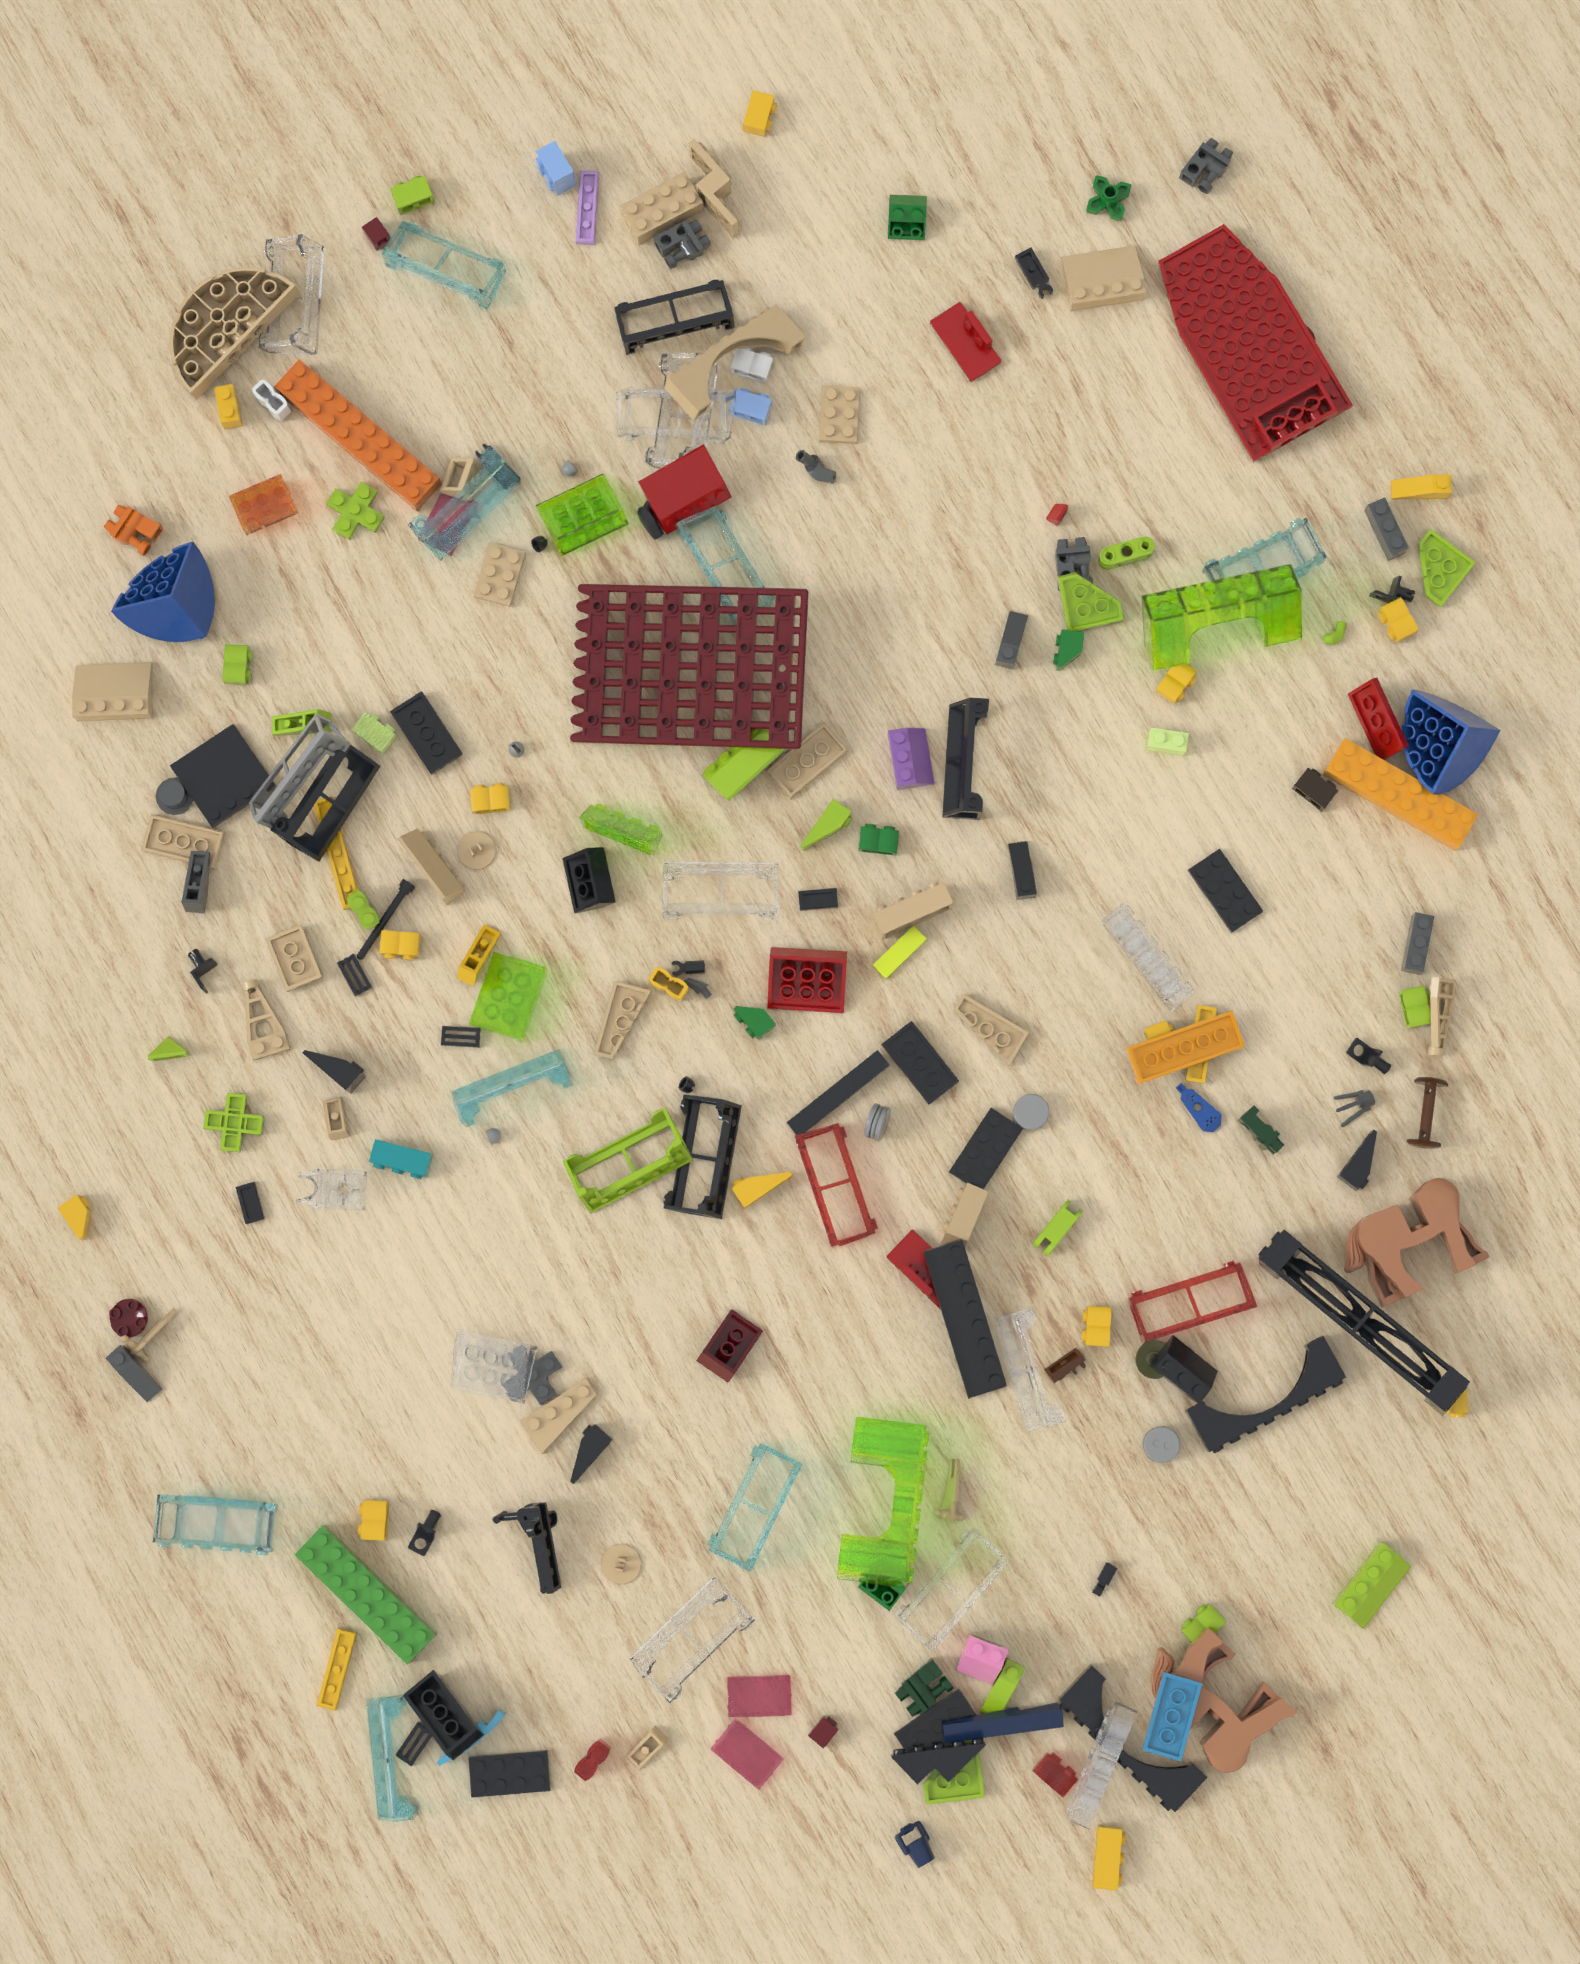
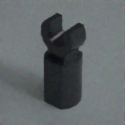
[672,960,705,976]
[1092,1562,1117,1596]

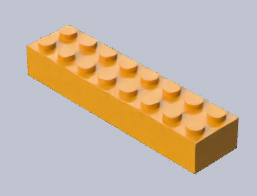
[1323,738,1479,851]

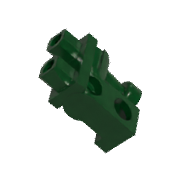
[1237,1105,1284,1155]
[895,1658,954,1717]

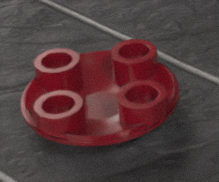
[109,1299,148,1338]

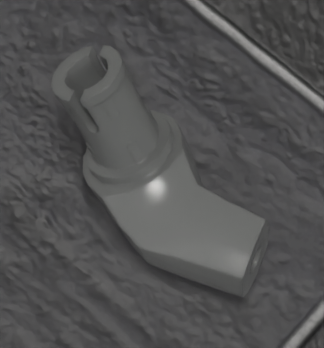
[796,450,836,484]

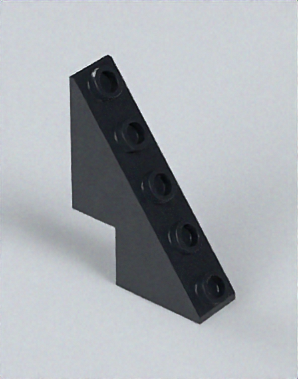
[891,1738,986,1785]

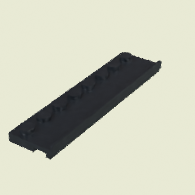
[923,1238,1007,1399]

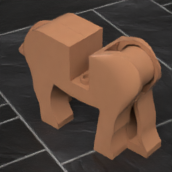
[1344,1178,1490,1307]
[1151,1627,1297,1773]

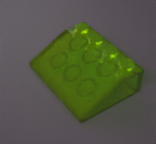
[535,474,629,556]
[580,804,663,856]
[469,952,548,1042]

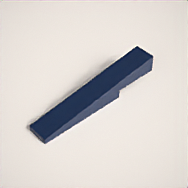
[942,1703,1064,1743]

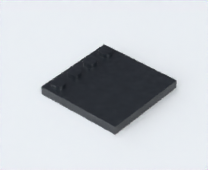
[170,724,276,828]

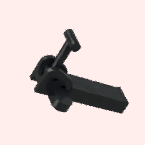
[492,1502,562,1594]

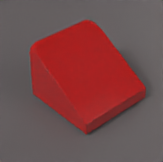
[1046,504,1068,526]

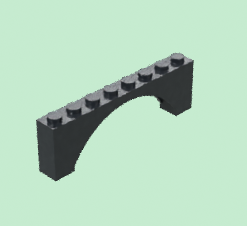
[1185,1336,1346,1453]
[1058,1664,1208,1812]

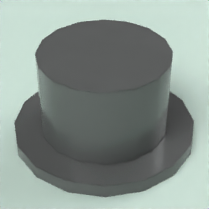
[156,777,193,815]

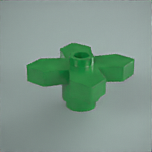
[1086,175,1131,221]

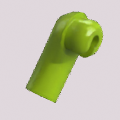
[1324,621,1347,645]

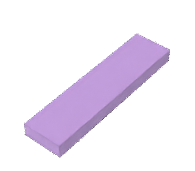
[576,170,599,245]

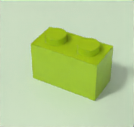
[390,175,435,215]

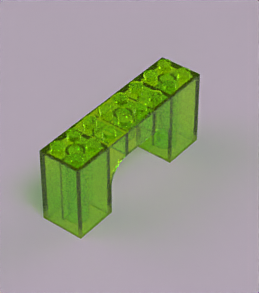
[1141,564,1302,671]
[836,1417,929,1588]

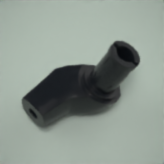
[637,500,664,540]

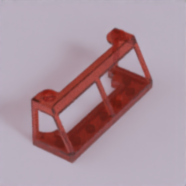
[794,1123,878,1249]
[1127,1261,1257,1343]

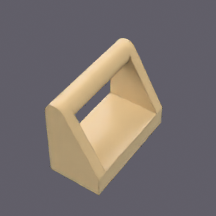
[439,458,483,501]

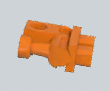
[104,505,163,556]

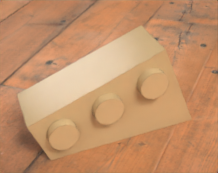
[940,1183,988,1246]

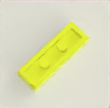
[872,925,927,979]

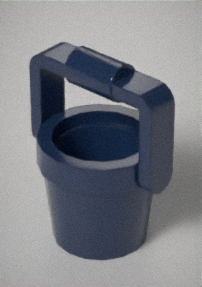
[895,1821,935,1868]

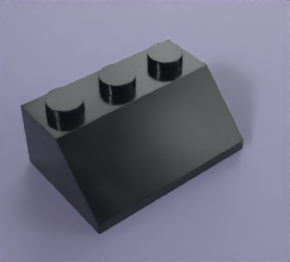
[562,847,616,913]
[1149,1335,1218,1404]

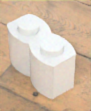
[730,347,773,383]
[252,380,291,421]

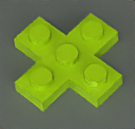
[326,481,385,540]
[203,1093,264,1152]

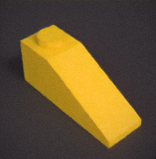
[1391,474,1452,500]
[457,925,501,986]
[731,1172,793,1208]

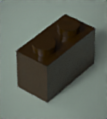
[1292,768,1338,812]

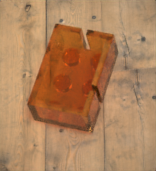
[229,474,299,535]

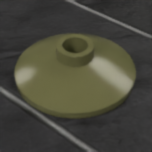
[1135,1340,1166,1379]

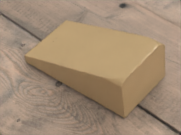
[323,1097,349,1140]
[626,1726,668,1770]

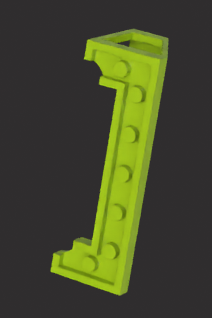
[563,1108,693,1213]

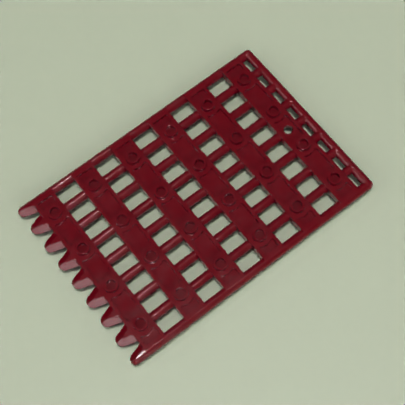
[570,584,809,749]

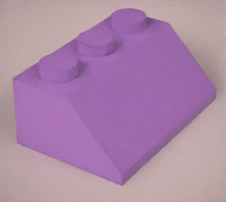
[888,728,934,790]

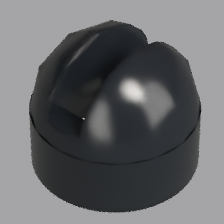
[531,536,548,552]
[678,1076,695,1093]

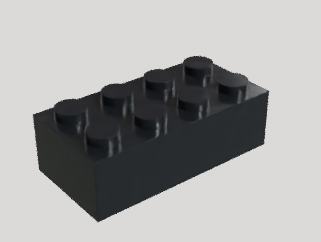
[403,1670,484,1761]

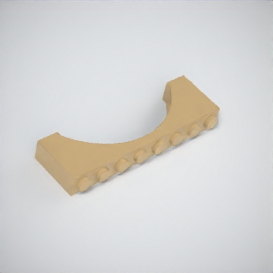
[664,304,806,420]

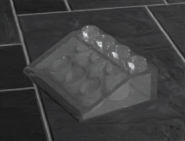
[451,1329,537,1404]

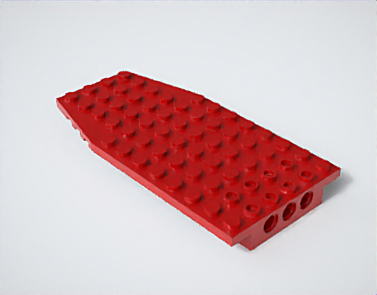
[1158,224,1353,463]

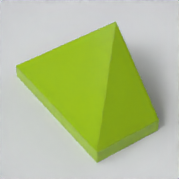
[148,1037,190,1061]

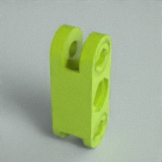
[1098,536,1155,570]
[1032,1199,1083,1256]

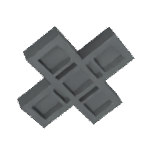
[503,1345,562,1405]

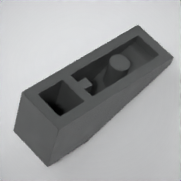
[995,611,1028,670]
[181,851,210,913]
[106,1345,162,1402]

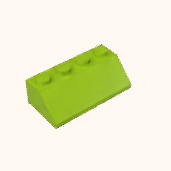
[701,729,785,801]
[1332,1542,1411,1629]

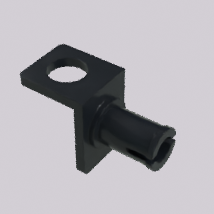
[1369,576,1415,603]
[188,949,218,994]
[1346,1038,1391,1074]
[408,1510,441,1556]

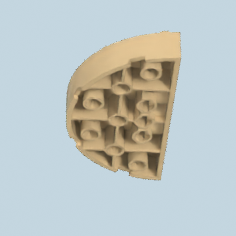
[169,267,300,400]

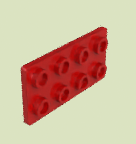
[930,302,1001,382]
[886,1230,941,1310]

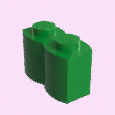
[858,824,899,855]

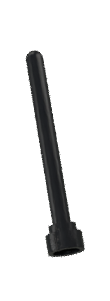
[357,879,415,960]

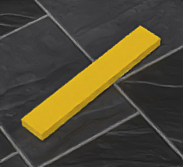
[314,796,357,910]

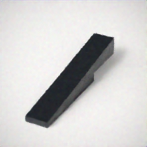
[787,1050,890,1138]

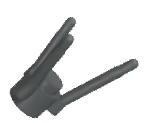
[1334,1090,1375,1127]

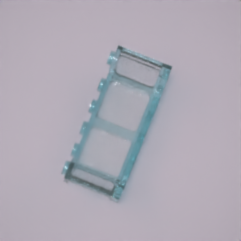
[1202,518,1327,611]
[153,1494,278,1555]

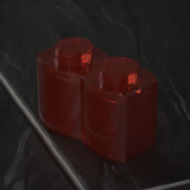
[574,1738,611,1781]
[1032,1752,1078,1797]

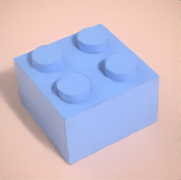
[535,141,576,195]

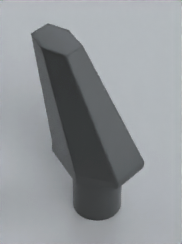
[684,978,712,999]

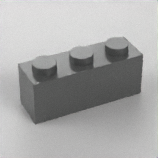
[1364,497,1409,561]
[1401,912,1435,975]

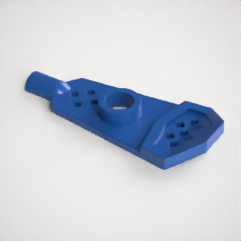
[1176,1083,1222,1132]

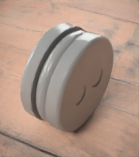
[1013,1094,1049,1131]
[864,1103,891,1142]
[1143,1426,1180,1463]

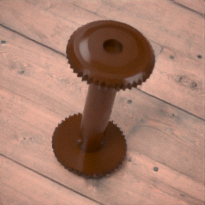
[1407,1077,1448,1149]

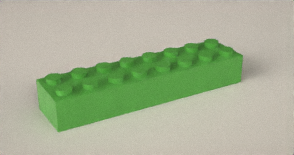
[295,1525,437,1664]

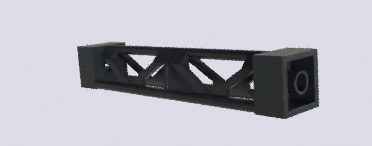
[1258,1229,1470,1416]

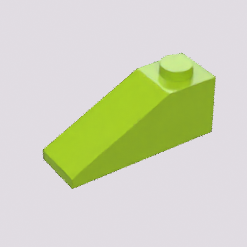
[272,709,332,736]
[801,799,853,851]
[980,1658,1025,1714]

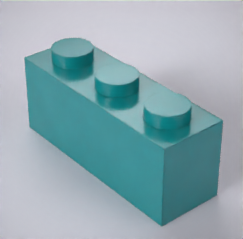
[369,1139,433,1179]

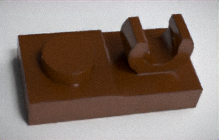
[1044,1348,1086,1383]

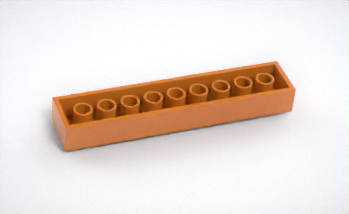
[274,359,442,511]

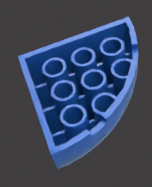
[111,541,215,642]
[1402,689,1501,794]

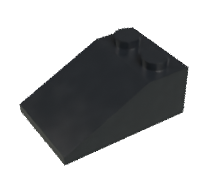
[302,1050,366,1094]

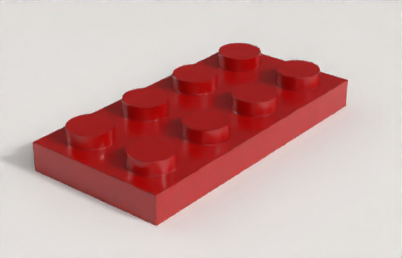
[1348,677,1409,760]

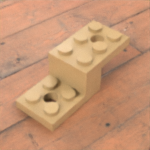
[688,139,739,238]

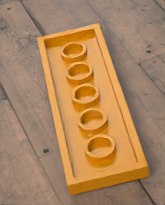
[1126,1010,1245,1084]

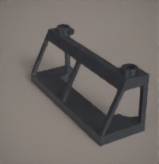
[614,280,735,355]
[942,698,989,820]
[270,745,381,862]
[663,1094,742,1219]

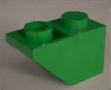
[1053,629,1084,671]
[734,1006,776,1040]

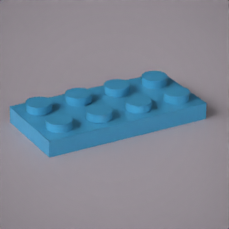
[1142,1672,1202,1762]

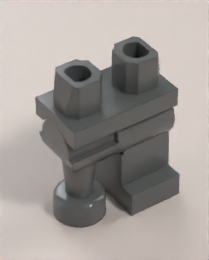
[1179,138,1233,194]
[654,220,711,269]
[1055,537,1093,591]

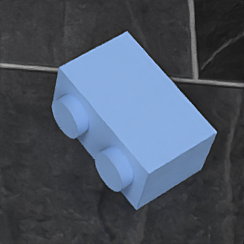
[729,388,772,425]

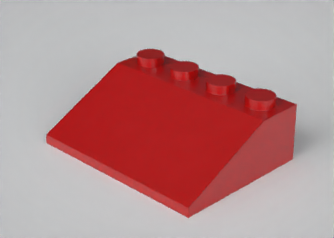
[638,444,732,534]
[767,947,847,1013]

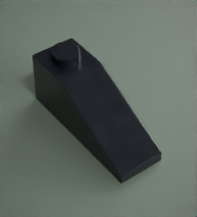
[1008,841,1037,900]
[1337,1130,1377,1191]
[570,1424,613,1484]

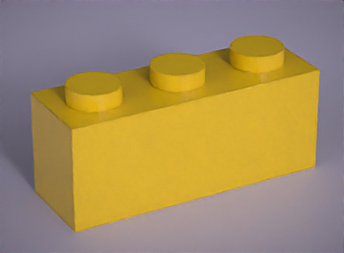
[1092,1825,1125,1891]

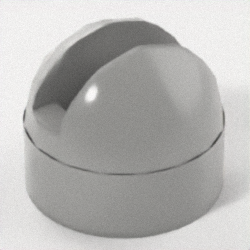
[562,460,578,476]
[509,742,524,758]
[486,1128,501,1145]

